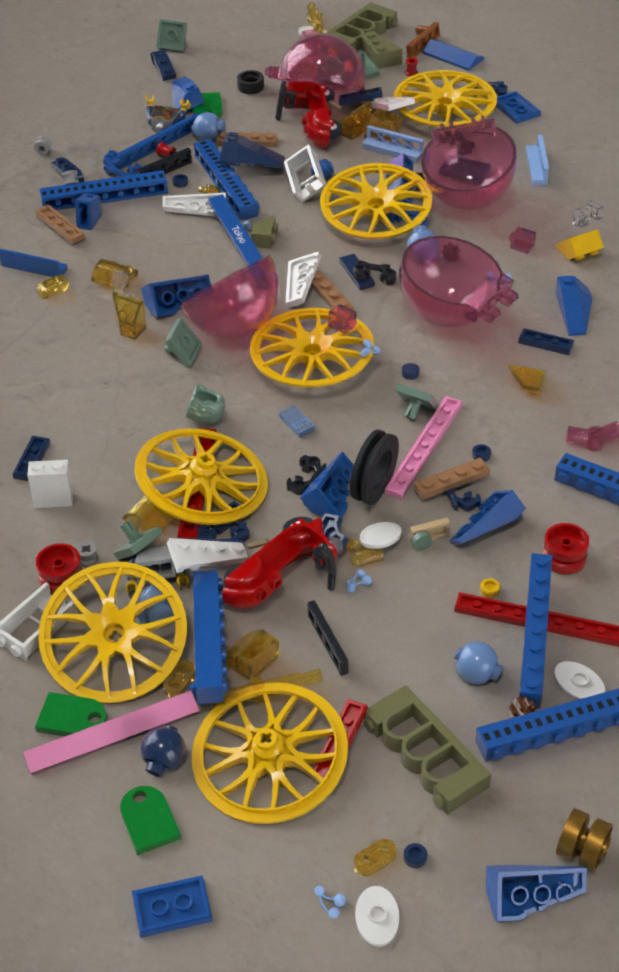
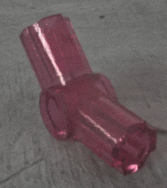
[566,421,619,451]

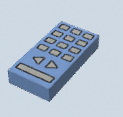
[279,405,315,438]

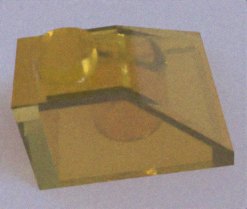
[112,292,146,340]
[509,364,547,395]

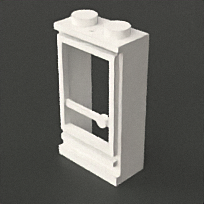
[284,144,327,203]
[0,582,78,661]

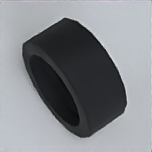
[237,70,264,94]

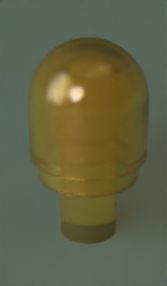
[199,184,221,194]

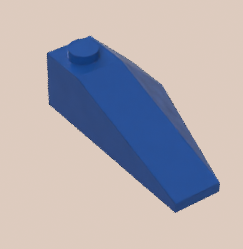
[172,76,205,111]
[141,274,213,318]
[555,276,592,336]
[300,451,354,517]
[450,490,526,544]
[486,865,587,922]

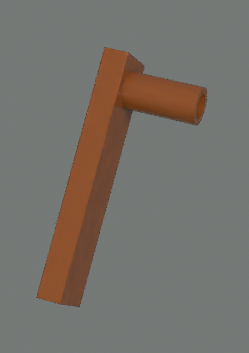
[406,22,440,58]

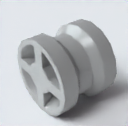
[34,136,51,155]
[62,170,79,185]
[76,541,98,567]

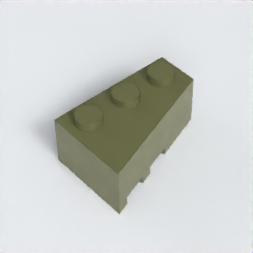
[361,31,403,69]

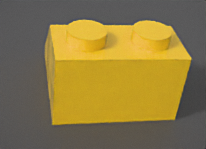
[555,229,604,261]

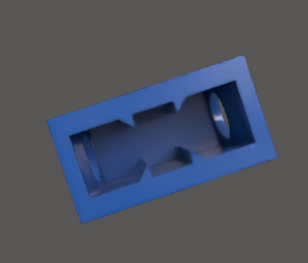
[75,194,101,230]

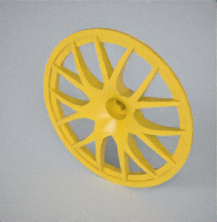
[393,70,497,127]
[320,163,432,239]
[250,308,374,387]
[134,428,268,525]
[38,562,187,704]
[192,683,348,824]

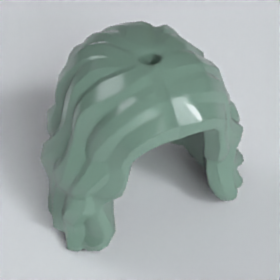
[186,384,225,424]

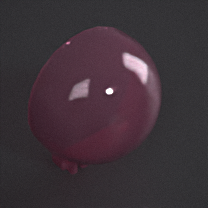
[265,33,366,91]
[421,115,517,210]
[399,236,519,327]
[179,255,280,338]

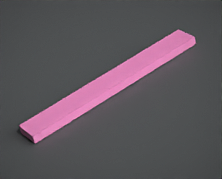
[385,396,462,500]
[23,690,199,774]

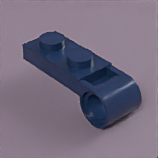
[151,49,176,81]
[51,157,84,183]

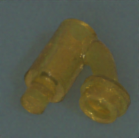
[346,537,384,566]

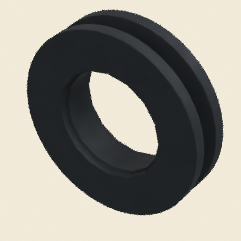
[350,429,399,505]

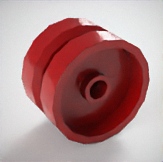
[542,523,589,574]
[35,543,83,594]

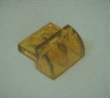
[91,259,138,290]
[122,491,175,531]

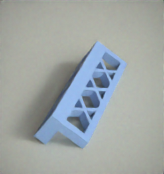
[362,125,424,163]
[526,135,549,185]

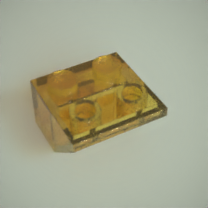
[338,101,372,140]
[364,109,404,141]
[223,629,279,682]

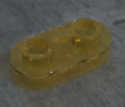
[36,275,69,299]
[163,660,196,698]
[354,839,397,876]

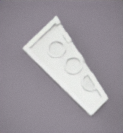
[362,97,415,111]
[162,193,226,217]
[286,252,321,308]
[167,538,248,573]

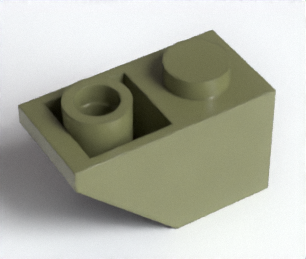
[251,216,279,249]

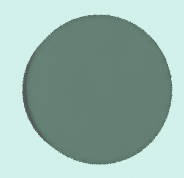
[411,531,432,551]

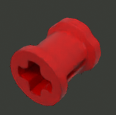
[405,58,418,77]
[156,142,176,157]

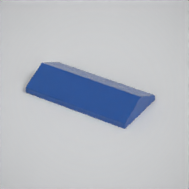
[422,39,484,71]

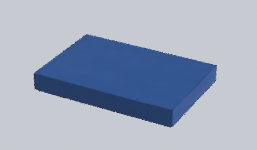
[496,91,541,124]
[132,875,212,938]

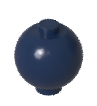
[141,725,186,777]

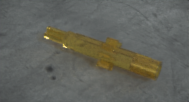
[307,2,324,38]
[216,669,323,705]

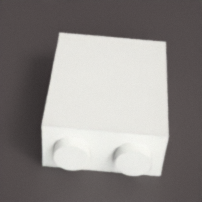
[27,460,73,508]

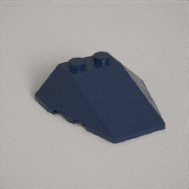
[219,132,285,168]

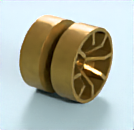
[556,808,613,871]

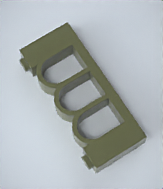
[322,2,398,57]
[363,685,491,815]

